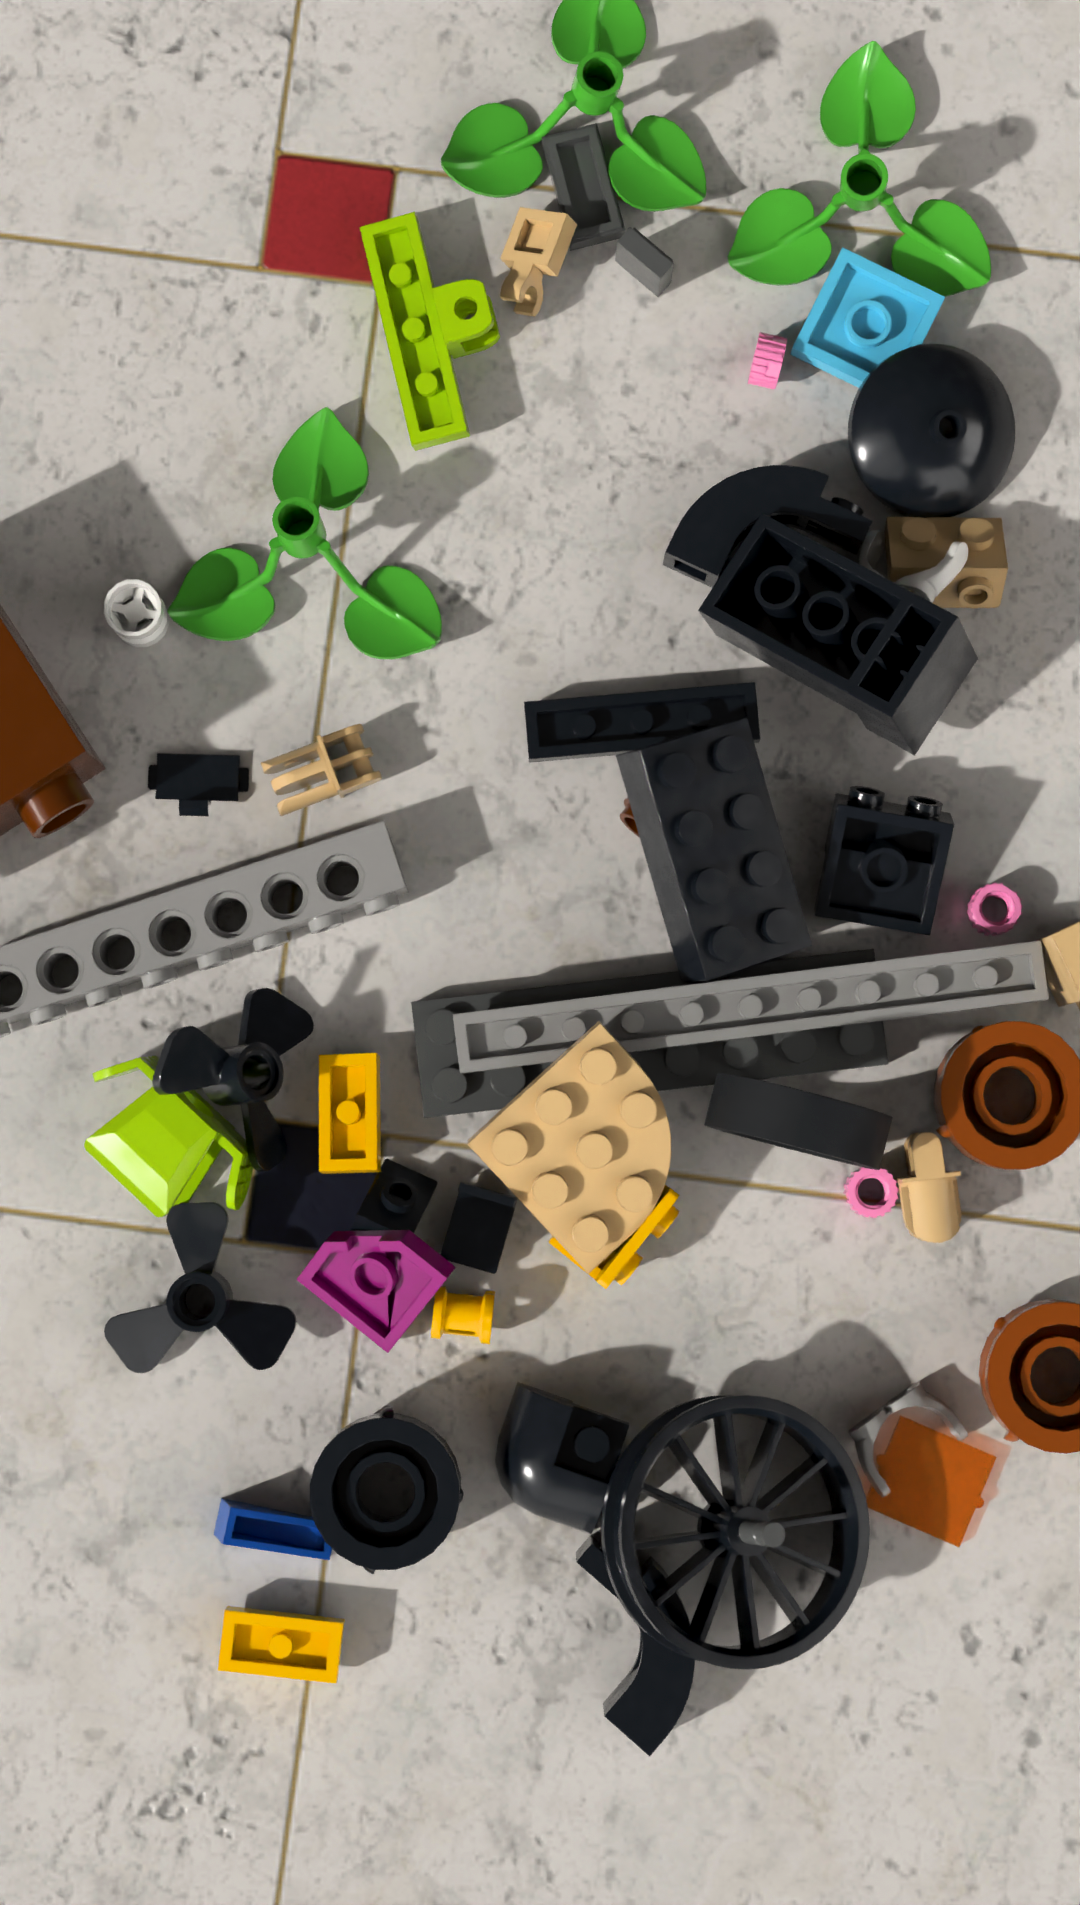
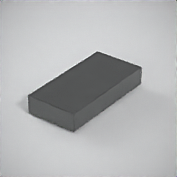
[542,123,625,251]

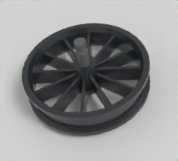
[601,1395,870,1670]

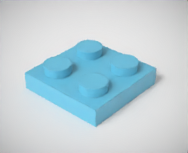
[790,247,945,388]

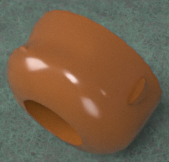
[934,1021,1080,1170]
[979,1299,1080,1454]

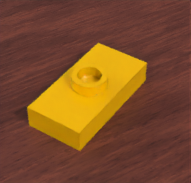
[319,1053,381,1174]
[218,1606,345,1683]

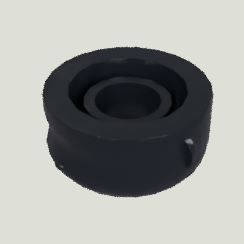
[310,1406,464,1574]

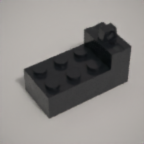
[698,513,978,756]

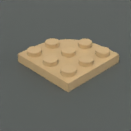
[467,1021,671,1274]

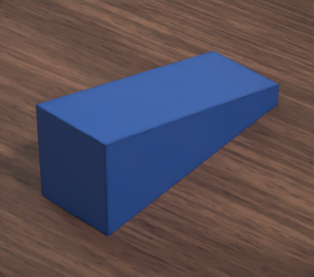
[214,1498,332,1560]

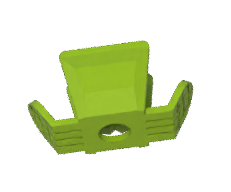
[84,1055,253,1217]

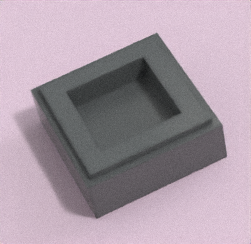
[615,227,674,297]

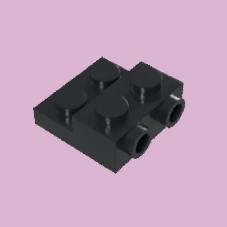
[814,786,954,936]

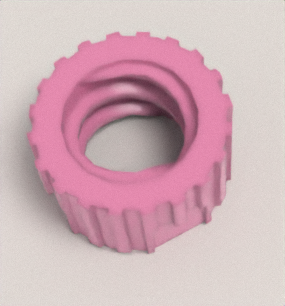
[748,332,787,389]
[967,883,1022,936]
[843,1167,899,1218]

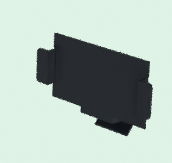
[148,753,249,816]

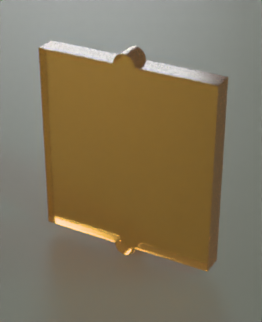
[866,1415,997,1547]

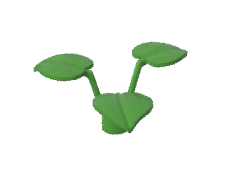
[441,0,706,212]
[728,41,991,297]
[167,407,442,659]

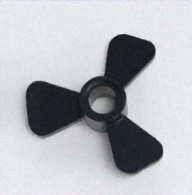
[152,988,314,1172]
[104,1202,297,1373]

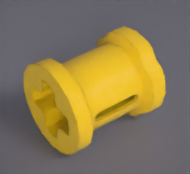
[431,1286,495,1344]

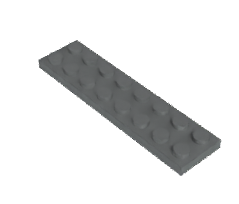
[411,949,888,1118]

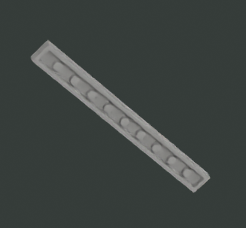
[453,941,1049,1074]

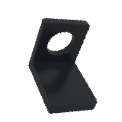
[351,1159,438,1233]
[440,1182,518,1274]

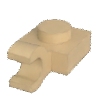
[500,207,577,317]

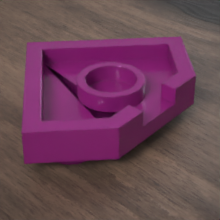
[296,1230,456,1353]

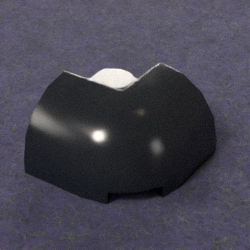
[495,1382,630,1534]

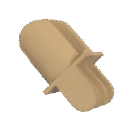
[260,724,382,817]
[894,1132,962,1243]

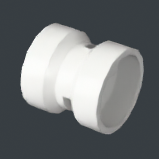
[104,579,169,647]

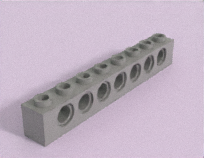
[0,820,409,1038]

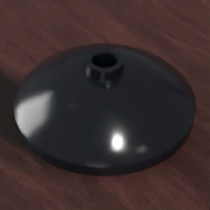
[848,344,1015,518]

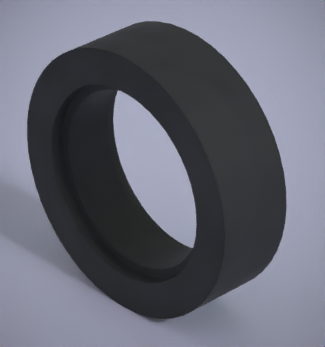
[704,1073,893,1170]

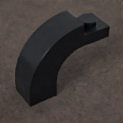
[663,465,873,588]
[576,1535,695,1756]

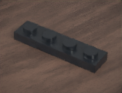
[524,682,760,763]

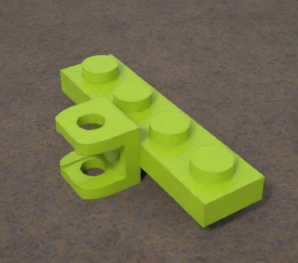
[360,212,500,451]

